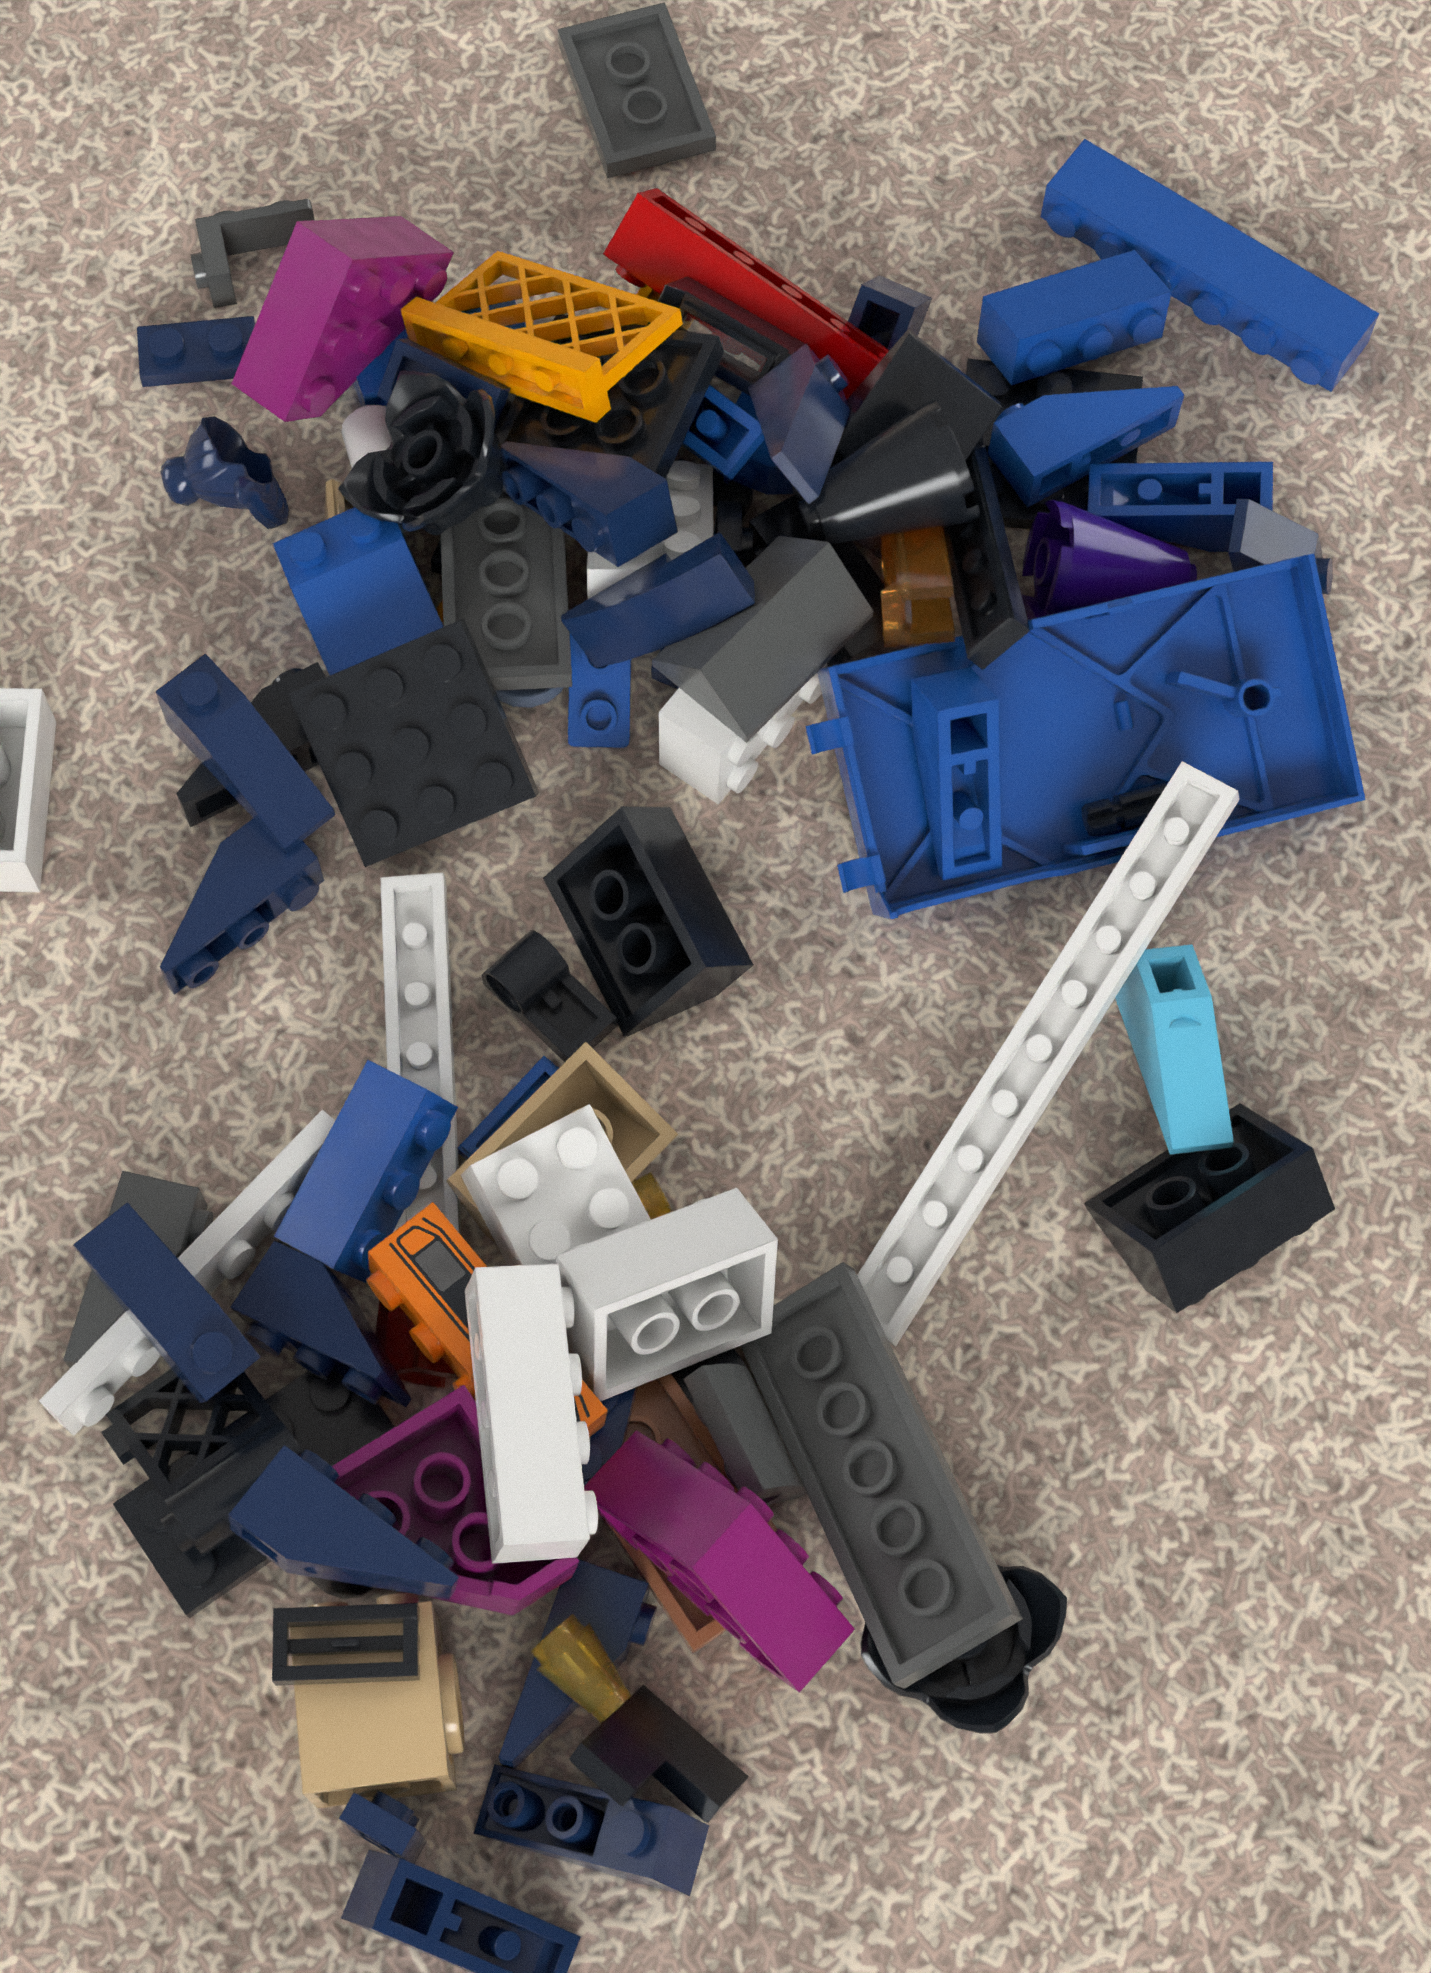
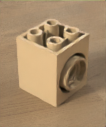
[289,1593,465,1808]

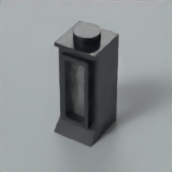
[647,276,810,396]

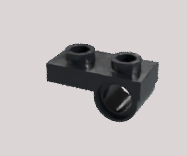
[482,930,617,1062]

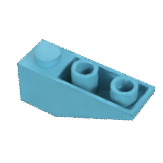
[1115,944,1234,1155]

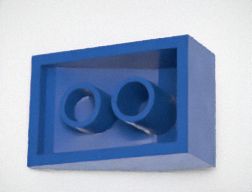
[272,507,444,675]

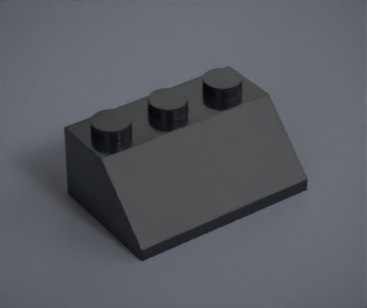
[543,806,754,1037]
[1084,1103,1335,1314]

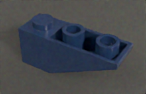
[501,441,678,567]
[159,818,324,995]
[230,1241,412,1407]
[229,1445,459,1599]
[473,1764,709,1896]

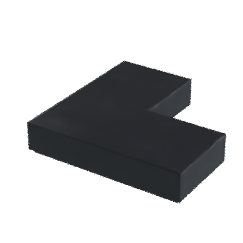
[569,1685,749,1823]

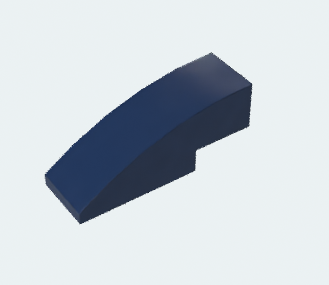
[561,532,755,668]

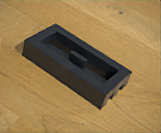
[272,1603,420,1686]

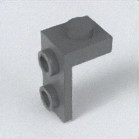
[190,199,315,308]

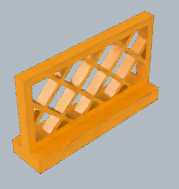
[401,251,683,423]

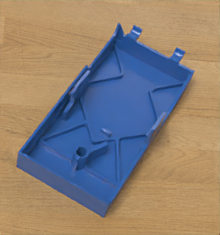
[805,553,1366,920]

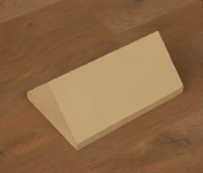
[446,1042,678,1243]

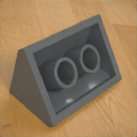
[652,536,873,743]

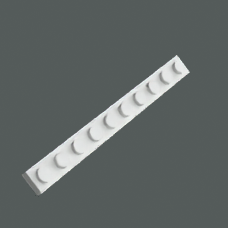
[857,761,1240,1347]

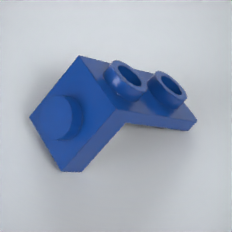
[568,634,631,748]

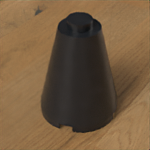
[798,400,980,544]

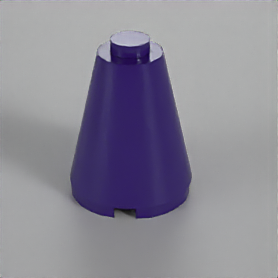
[1022,500,1197,620]

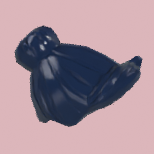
[160,416,289,529]

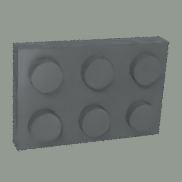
[557,2,716,178]

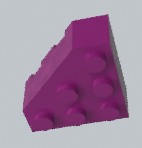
[231,216,454,422]
[332,1385,579,1616]
[584,1430,855,1693]

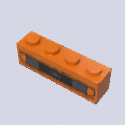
[366,1202,608,1438]

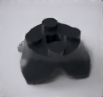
[338,371,503,535]
[860,1565,1067,1734]

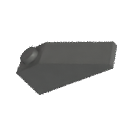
[63,1171,213,1368]

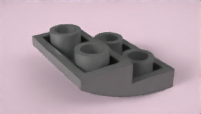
[684,1364,807,1505]

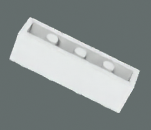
[465,1263,598,1564]

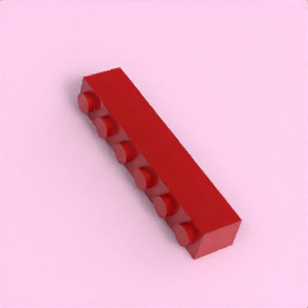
[603,188,890,400]

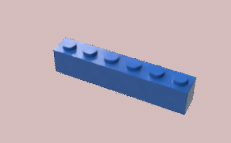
[1040,139,1379,392]

